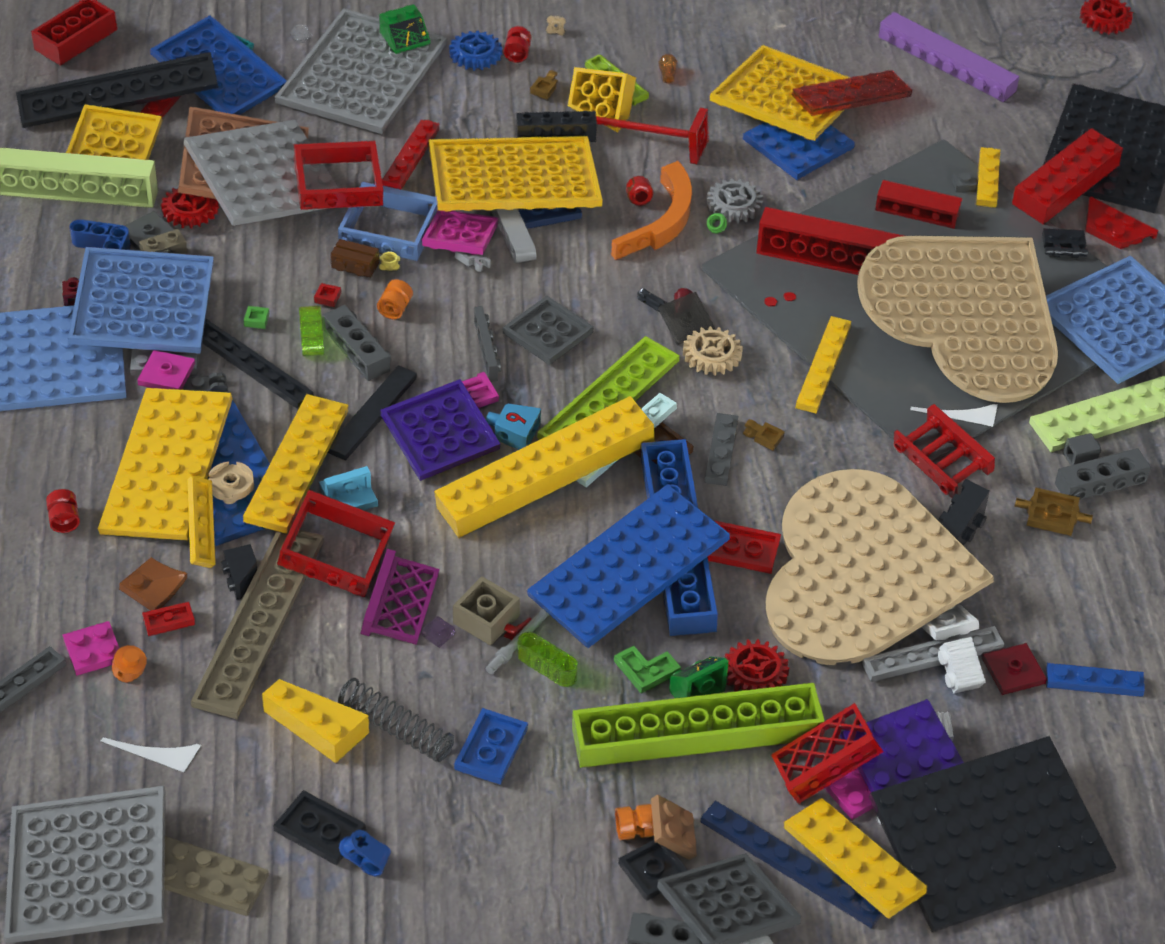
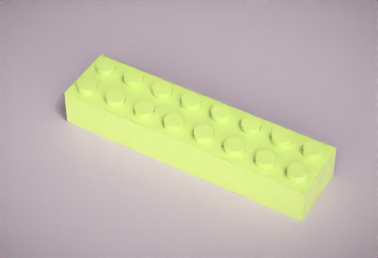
[0,148,158,208]

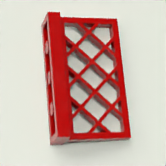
[771,703,884,804]

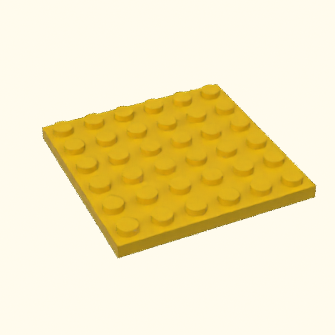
[709,45,865,141]

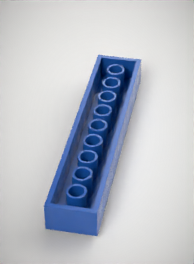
[641,439,718,636]

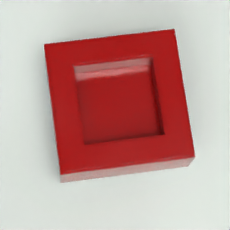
[314,283,341,307]

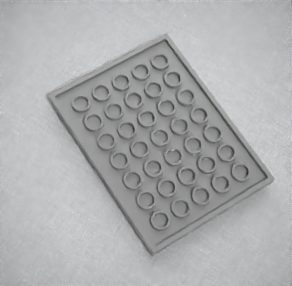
[275,8,447,134]

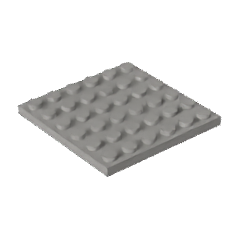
[184,120,338,226]
[4,786,166,944]

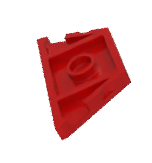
[1085,197,1159,249]

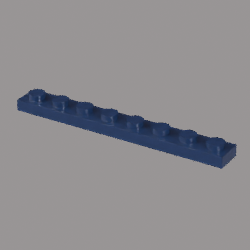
[701,800,882,928]

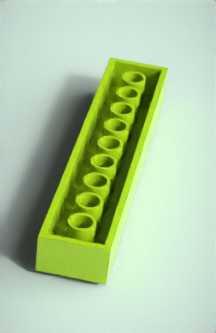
[572,683,825,768]

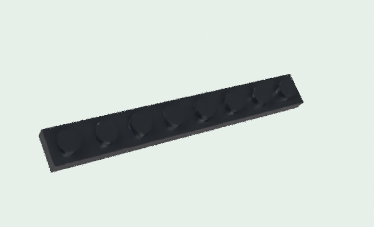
[202,319,314,409]

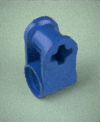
[339,830,391,876]

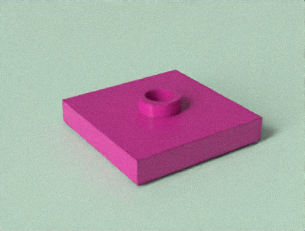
[137,350,195,390]

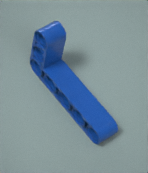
[69,220,131,250]

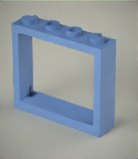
[338,182,438,261]

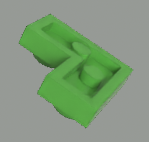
[614,646,681,694]

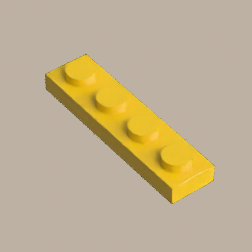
[976,147,1000,208]
[187,476,216,568]

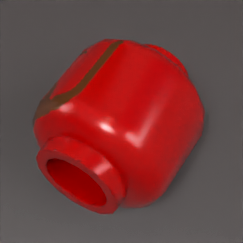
[626,176,653,206]

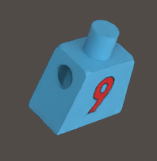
[486,404,541,450]

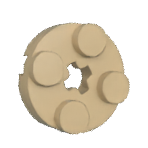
[208,462,254,504]

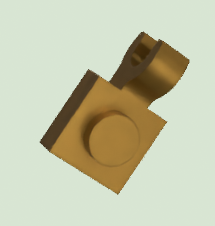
[530,70,558,100]
[743,419,785,451]

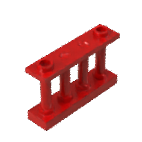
[894,404,995,498]

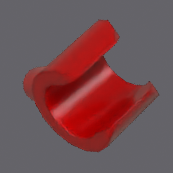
[504,617,532,640]

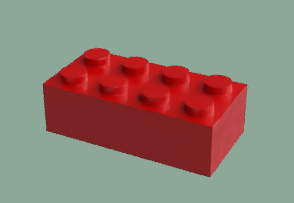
[31,0,117,66]

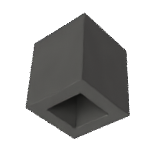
[1063,433,1101,466]

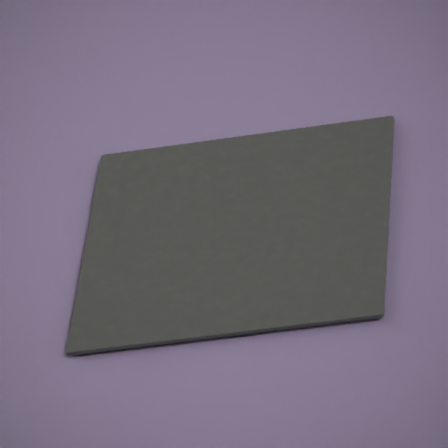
[701,140,1108,462]

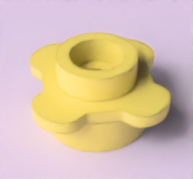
[379,252,400,271]

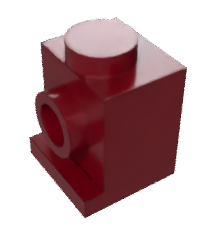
[62,277,79,306]

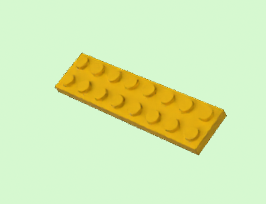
[243,394,348,534]

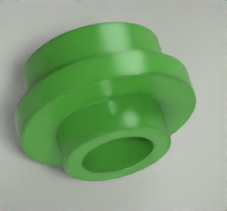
[707,213,727,234]

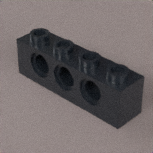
[516,111,597,142]

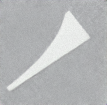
[910,404,997,427]
[101,737,201,772]

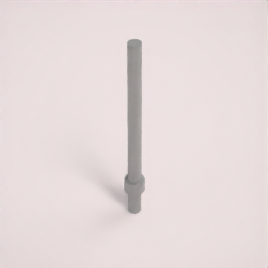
[486,609,549,674]

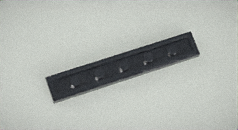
[328,365,417,461]

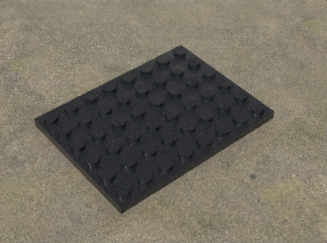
[1043,83,1165,214]
[869,736,1117,932]

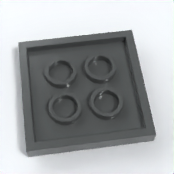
[503,296,594,365]

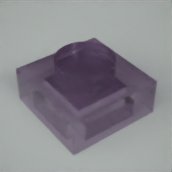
[422,616,455,648]

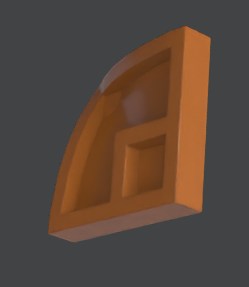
[119,557,187,611]

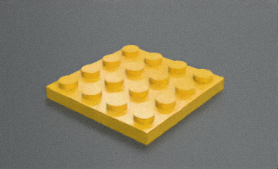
[66,104,162,160]

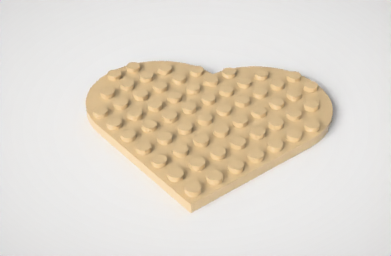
[857,236,1058,403]
[766,469,994,665]

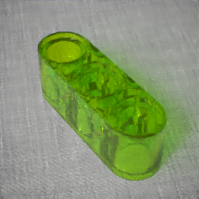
[299,306,324,356]
[518,632,578,687]

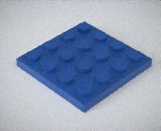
[743,122,855,180]

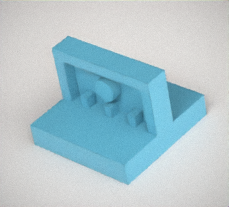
[319,466,378,510]

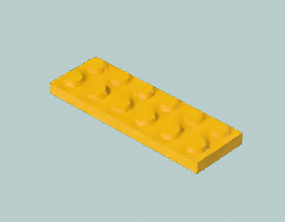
[784,798,927,919]

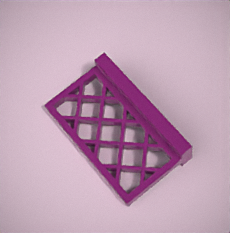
[360,549,440,645]

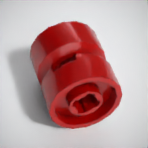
[504,26,532,63]
[46,489,80,533]

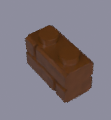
[331,239,379,278]

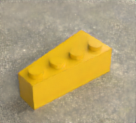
[262,679,369,763]

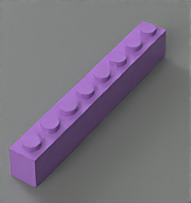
[879,12,1019,102]

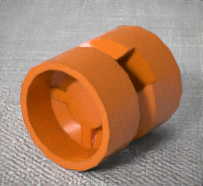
[377,279,413,320]
[615,804,654,841]

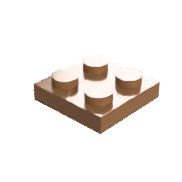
[651,795,697,860]

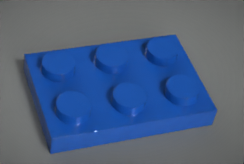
[454,708,528,785]

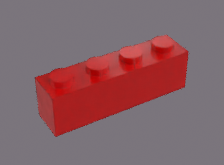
[875,180,962,229]

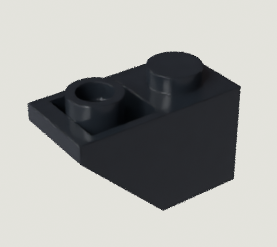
[221,544,257,600]

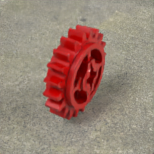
[1080,0,1133,35]
[161,188,219,229]
[725,639,789,692]

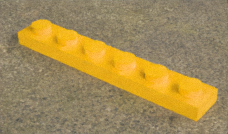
[795,316,852,414]

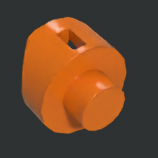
[112,645,147,683]

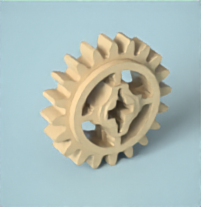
[683,326,743,376]

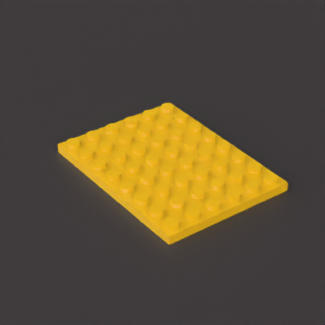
[429,136,602,212]

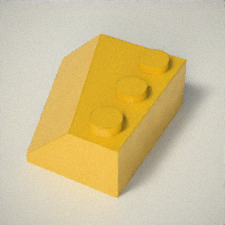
[568,67,636,132]

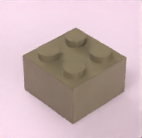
[453,576,520,646]

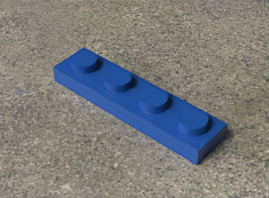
[1046,663,1145,697]

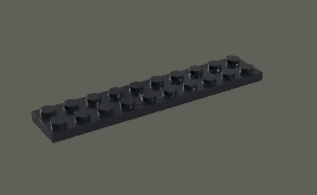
[16,52,219,128]

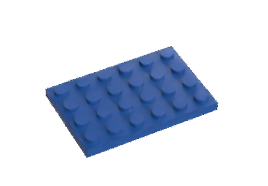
[150,15,287,115]

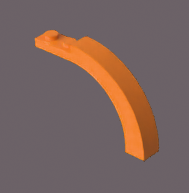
[611,161,692,260]

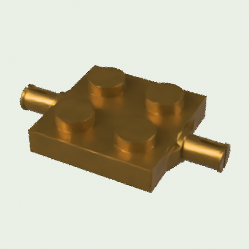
[1014,487,1093,536]

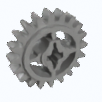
[707,179,763,223]

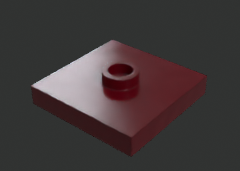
[982,643,1047,695]

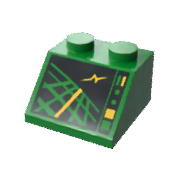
[379,4,430,54]
[669,656,729,698]

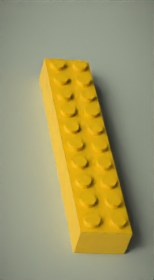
[434,396,655,538]

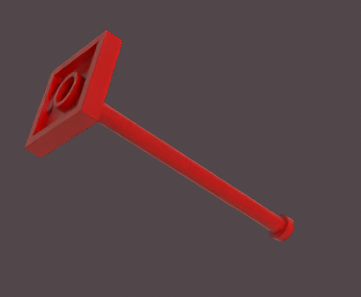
[596,108,709,165]

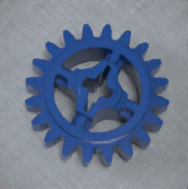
[449,30,502,71]

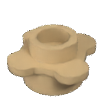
[546,16,566,35]

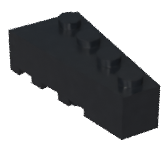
[938,479,990,546]

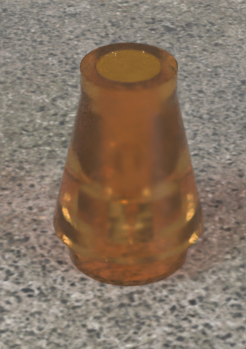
[658,54,678,83]

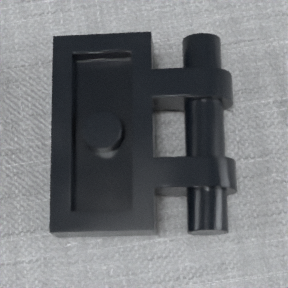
[1042,228,1088,258]

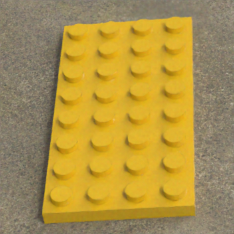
[98,388,233,541]

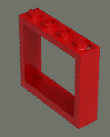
[294,141,384,210]
[277,490,395,597]

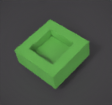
[244,306,270,329]

